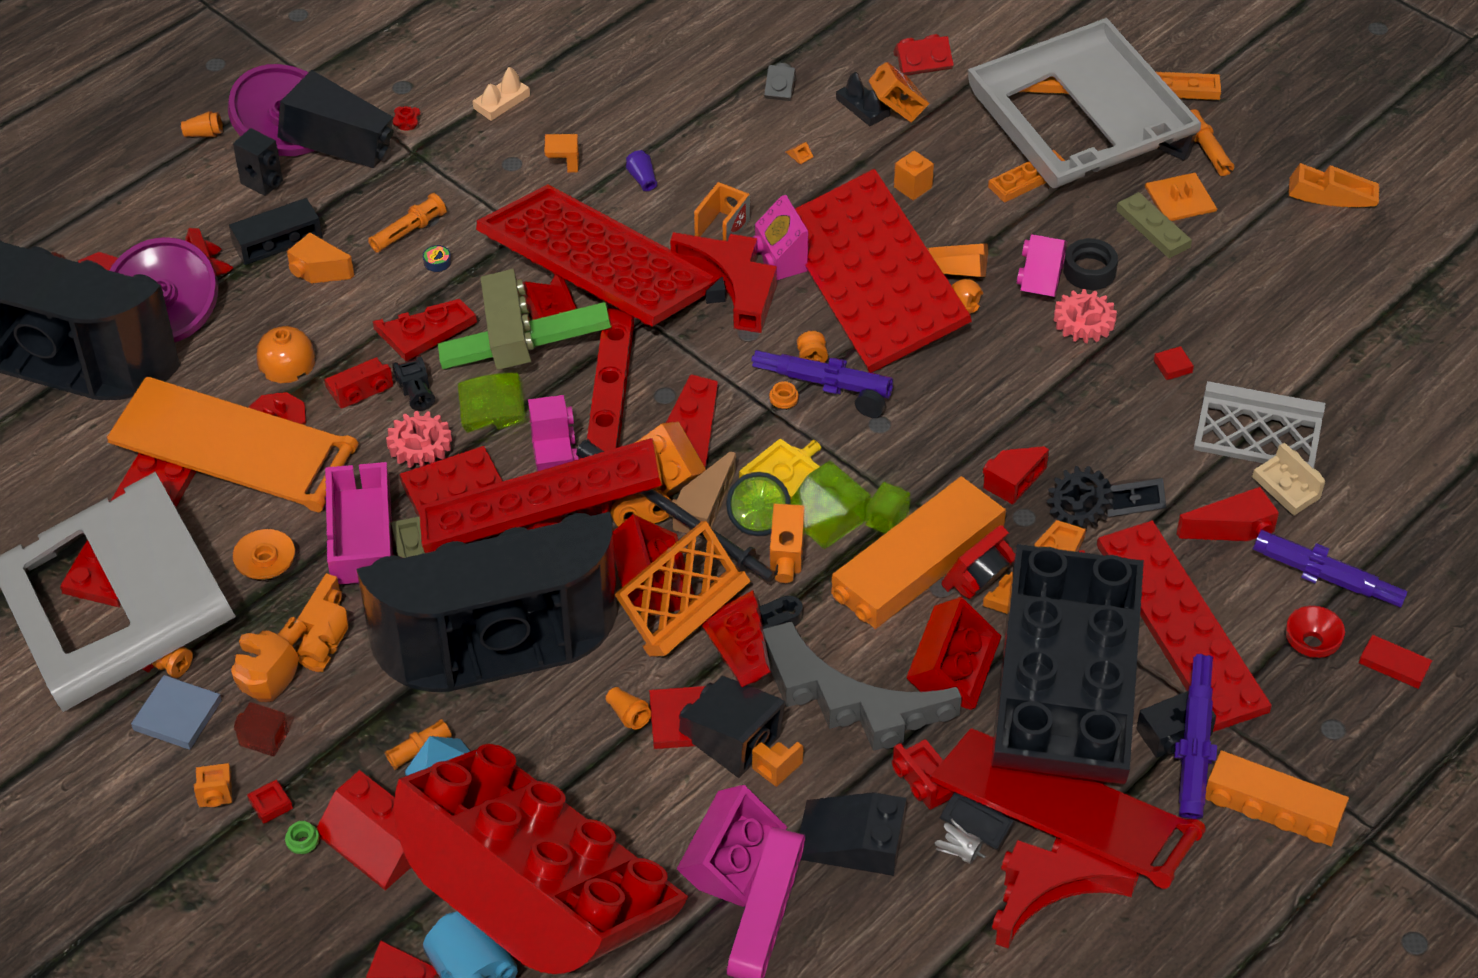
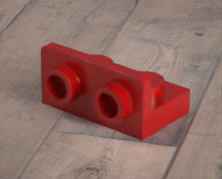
[324,357,393,409]

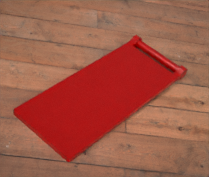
[931,728,1206,889]

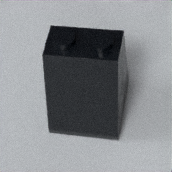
[679,675,785,778]

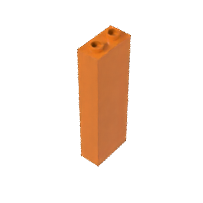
[831,476,1006,629]

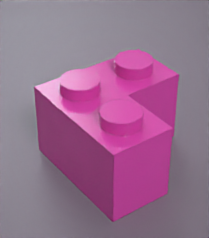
[1017,234,1068,297]
[528,395,578,471]

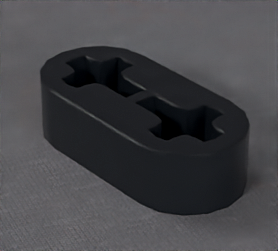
[759,595,803,629]

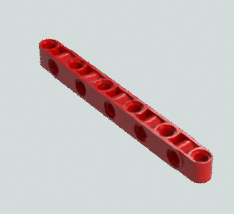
[577,308,634,516]

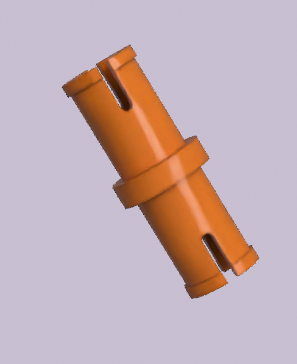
[385,719,452,770]

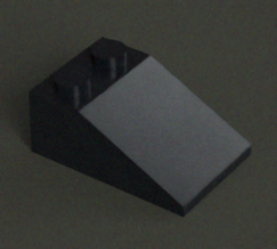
[799,792,906,876]

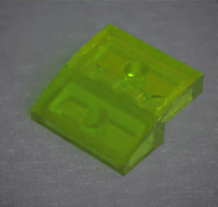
[458,373,525,433]

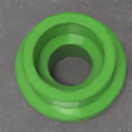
[285,821,319,854]

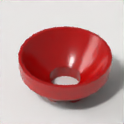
[1286,606,1345,658]

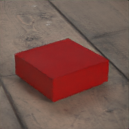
[1154,346,1194,380]
[247,779,293,824]

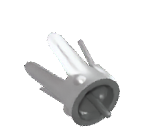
[935,819,986,864]

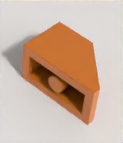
[287,233,354,283]

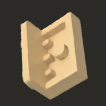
[1252,443,1325,516]

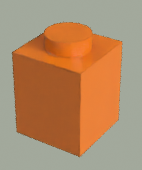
[894,150,934,201]

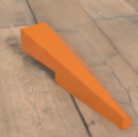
[927,243,988,277]

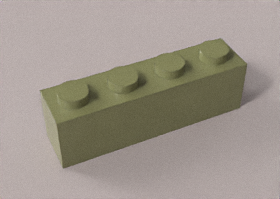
[481,269,534,370]

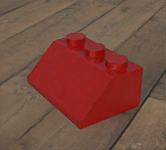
[613,514,694,616]
[906,596,1001,710]
[317,770,411,891]

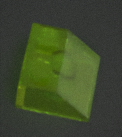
[790,460,871,549]

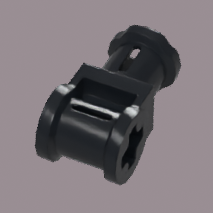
[392,355,435,411]

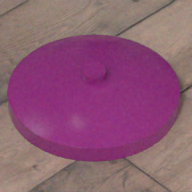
[228,64,314,156]
[109,237,218,343]

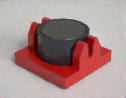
[941,525,1015,599]

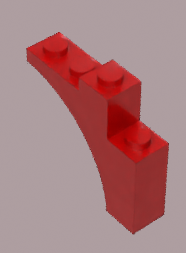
[670,232,777,333]
[992,837,1140,949]

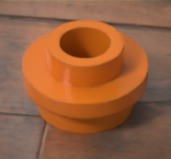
[769,381,799,409]

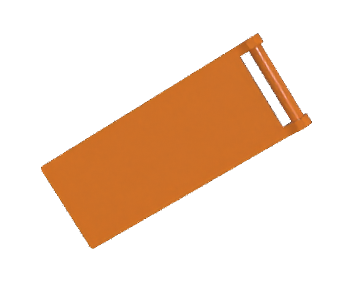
[107,377,359,512]

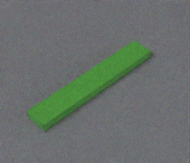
[438,302,611,369]

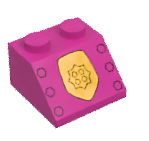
[753,195,808,280]

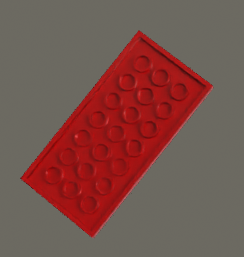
[795,168,972,373]
[476,184,721,327]

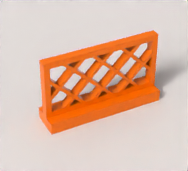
[615,521,751,657]

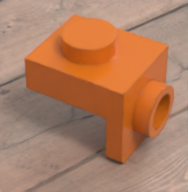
[194,763,232,807]

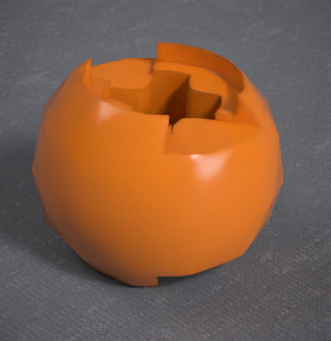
[952,279,983,314]

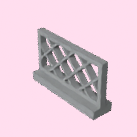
[1194,381,1326,469]

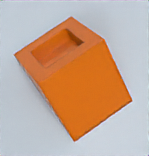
[785,142,814,164]

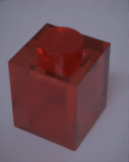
[234,702,289,757]

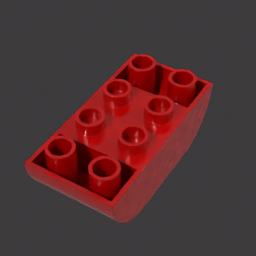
[394,744,688,974]

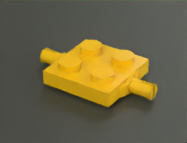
[739,438,824,507]

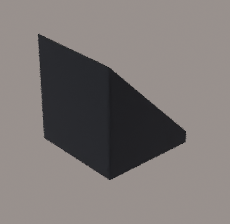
[706,277,726,304]

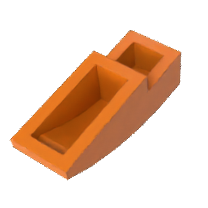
[1289,163,1379,207]

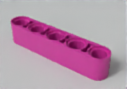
[727,827,805,978]

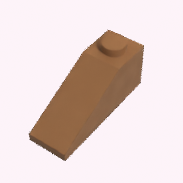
[669,452,736,537]

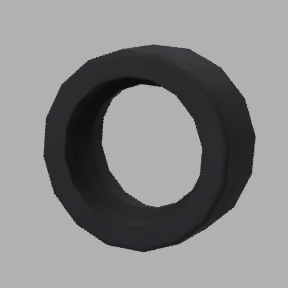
[1063,238,1118,290]

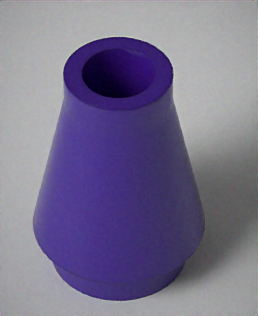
[626,150,657,191]

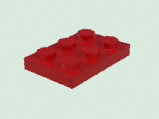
[400,446,503,517]

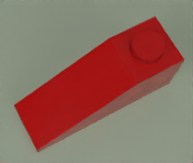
[1176,487,1279,541]

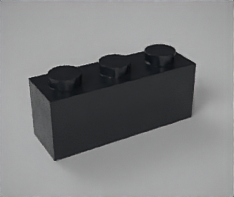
[229,198,322,265]

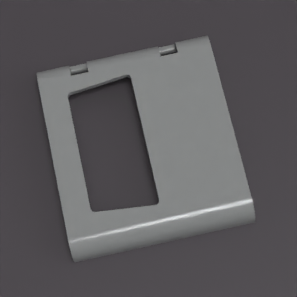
[968,18,1201,188]
[0,472,236,712]

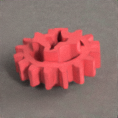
[1053,289,1117,343]
[386,411,452,468]

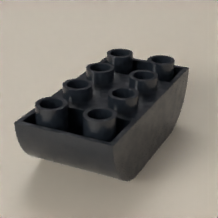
[0,240,180,400]
[357,512,617,692]
[991,544,1144,784]

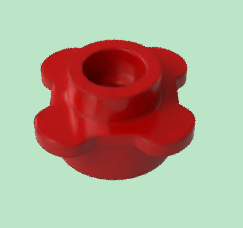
[393,106,420,131]

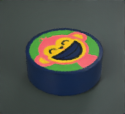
[423,245,451,272]

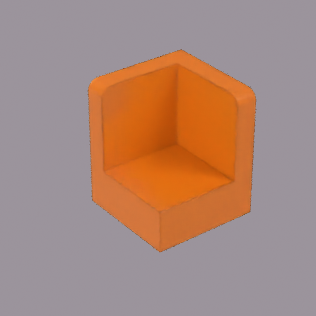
[544,134,579,173]
[752,742,803,787]

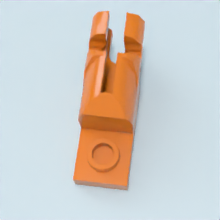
[297,573,349,672]

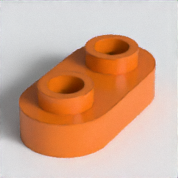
[611,490,670,527]

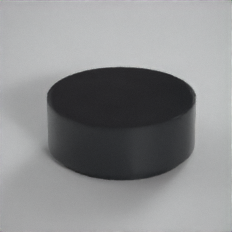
[855,389,886,418]

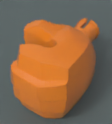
[231,617,307,702]

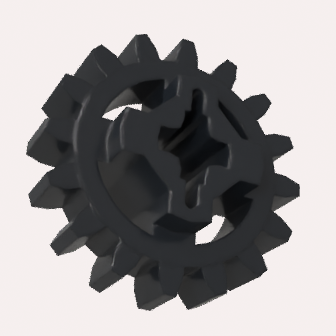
[1047,466,1115,531]

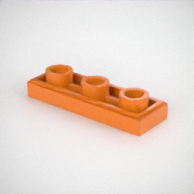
[988,150,1065,203]

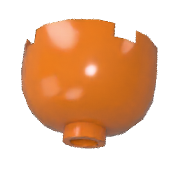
[257,326,315,383]

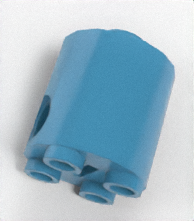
[423,911,518,978]

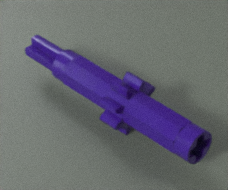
[751,350,893,398]
[1253,529,1408,608]
[1175,654,1217,819]

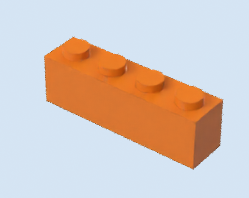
[1206,750,1349,846]

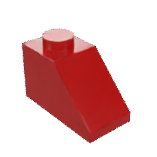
[983,446,1049,505]

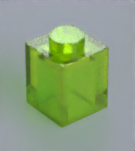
[865,481,910,534]

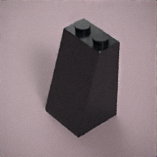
[277,70,394,168]

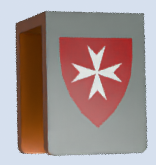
[694,182,750,241]

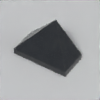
[1106,478,1167,517]

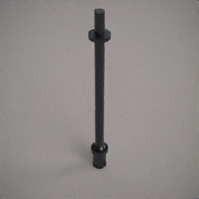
[576,439,775,582]

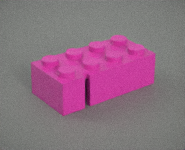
[325,462,393,584]

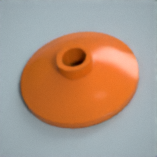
[233,529,295,579]

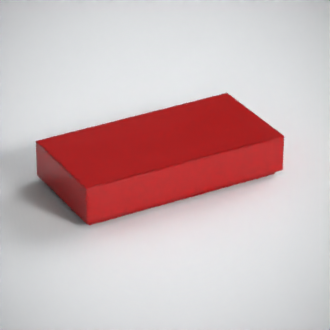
[1359,635,1433,689]

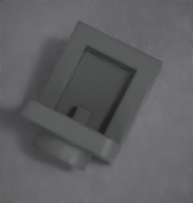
[764,63,796,101]

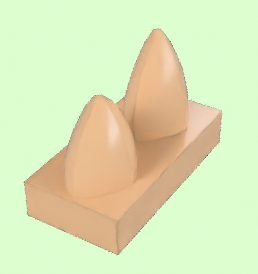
[473,67,530,121]

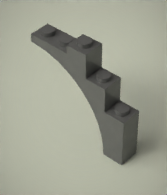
[763,622,961,751]

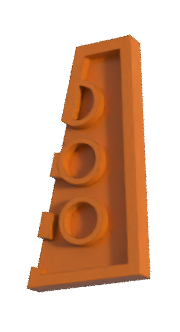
[983,520,1086,614]

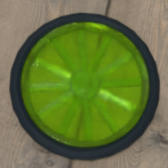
[726,472,791,536]

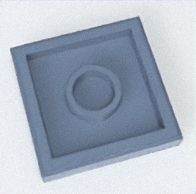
[131,675,222,750]

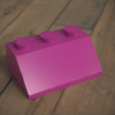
[677,785,787,907]

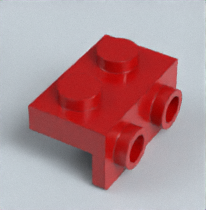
[893,34,954,75]
[524,275,577,320]
[892,739,954,810]

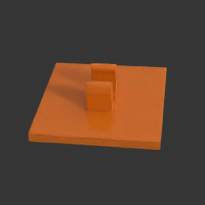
[1145,173,1217,221]

